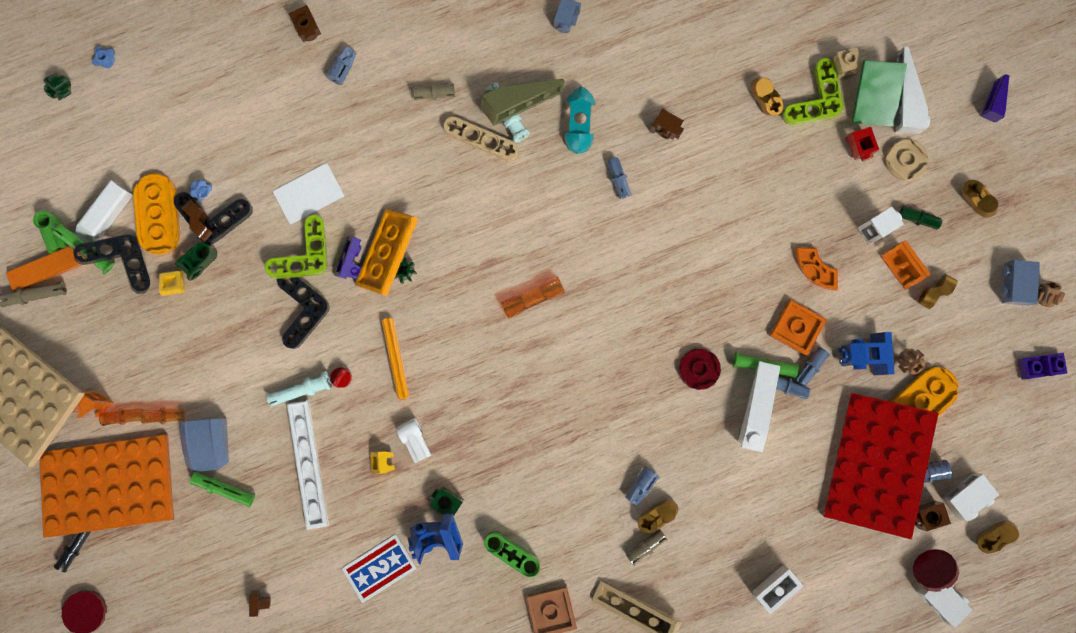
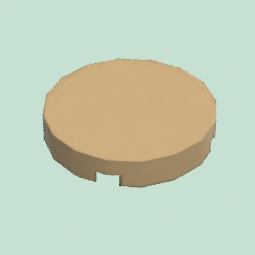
[885,139,928,181]

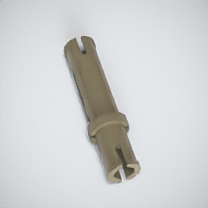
[0,282,67,307]

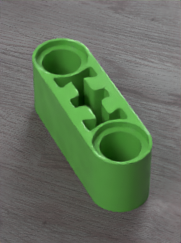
[484,531,540,577]

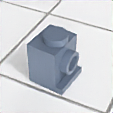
[554,0,581,33]

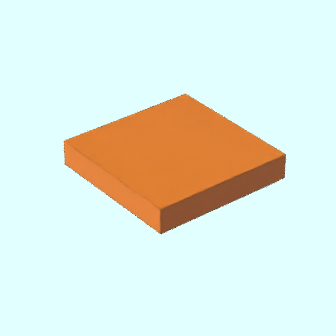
[769,299,827,356]

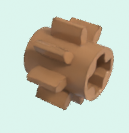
[1038,281,1065,307]
[898,348,925,374]

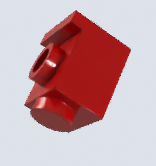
[845,127,880,162]

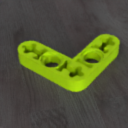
[782,58,843,125]
[264,215,328,279]

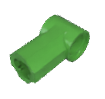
[33,210,68,254]

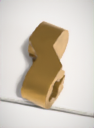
[751,78,784,116]
[961,180,999,218]
[918,274,958,309]
[638,499,679,533]
[976,520,1019,554]

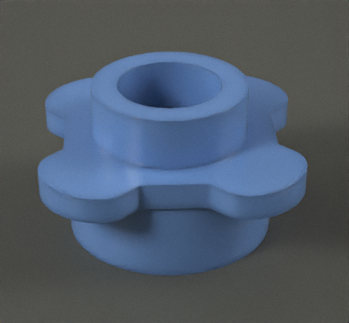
[92,46,115,69]
[190,180,212,201]

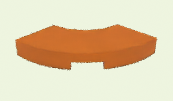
[795,247,838,291]

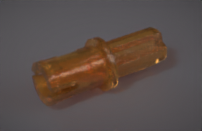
[140,407,186,424]
[99,408,145,426]

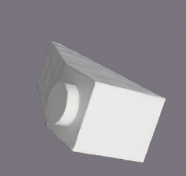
[895,46,930,134]
[738,361,780,452]

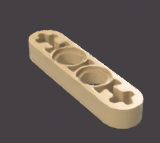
[444,117,519,161]

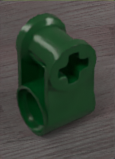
[175,242,217,281]

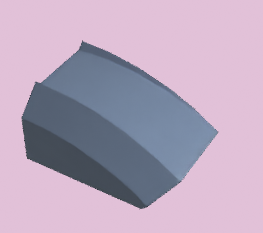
[179,418,229,472]

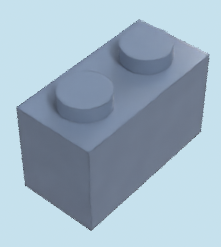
[1001,260,1040,306]

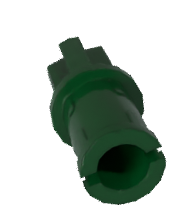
[899,205,943,230]

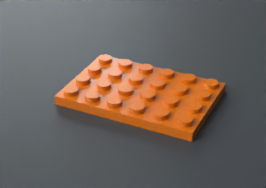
[39,435,174,538]

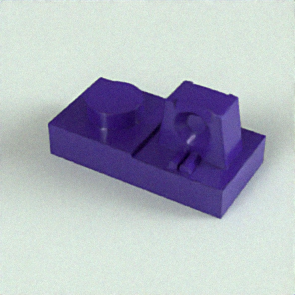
[334,237,361,279]

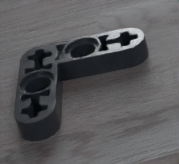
[174,192,253,244]
[73,235,150,294]
[277,271,330,349]

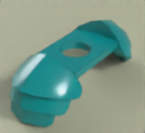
[564,87,595,154]

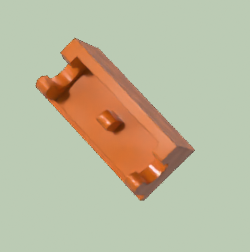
[880,240,931,290]
[73,391,113,418]

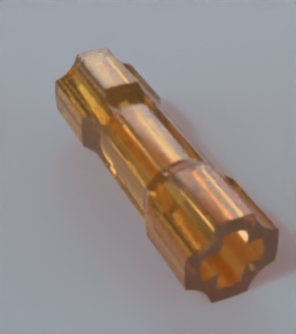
[501,276,565,319]

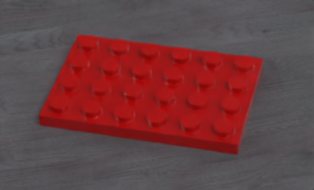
[823,393,939,540]

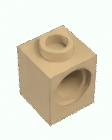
[831,47,862,79]

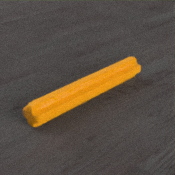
[382,318,409,400]

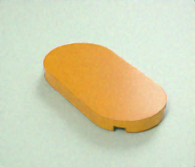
[133,173,180,255]
[890,367,959,417]

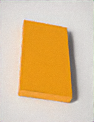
[355,209,418,296]

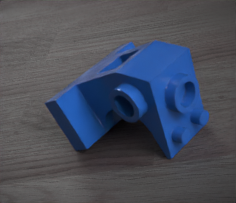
[838,332,895,375]
[408,514,463,564]

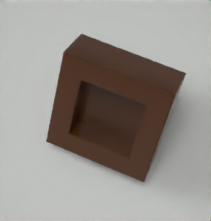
[249,590,271,617]

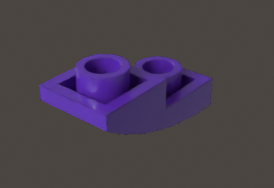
[1018,353,1068,380]

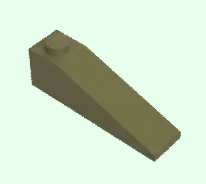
[480,79,565,126]

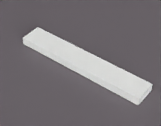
[287,400,329,530]

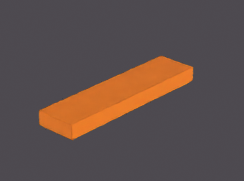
[6,246,86,292]

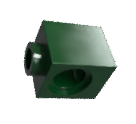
[430,486,464,516]

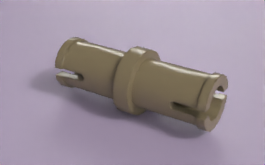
[413,84,455,101]
[626,529,668,565]

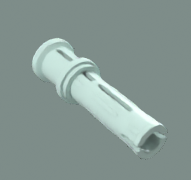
[486,83,530,143]
[266,371,332,407]

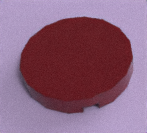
[678,348,721,390]
[912,549,959,592]
[61,590,107,633]

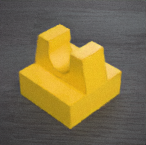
[159,271,185,296]
[370,451,395,474]

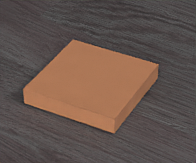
[525,585,577,633]

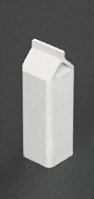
[74,180,133,243]

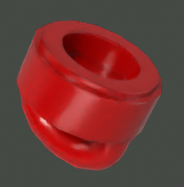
[330,367,352,388]

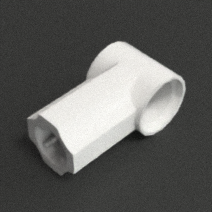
[396,417,432,463]

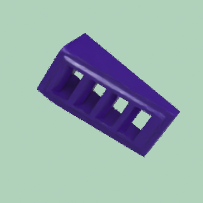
[981,74,1010,122]

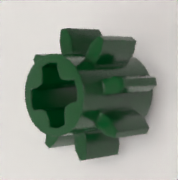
[43,73,71,101]
[394,257,417,284]

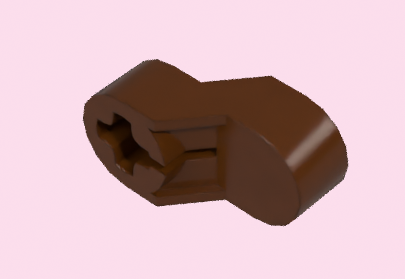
[182,199,213,241]

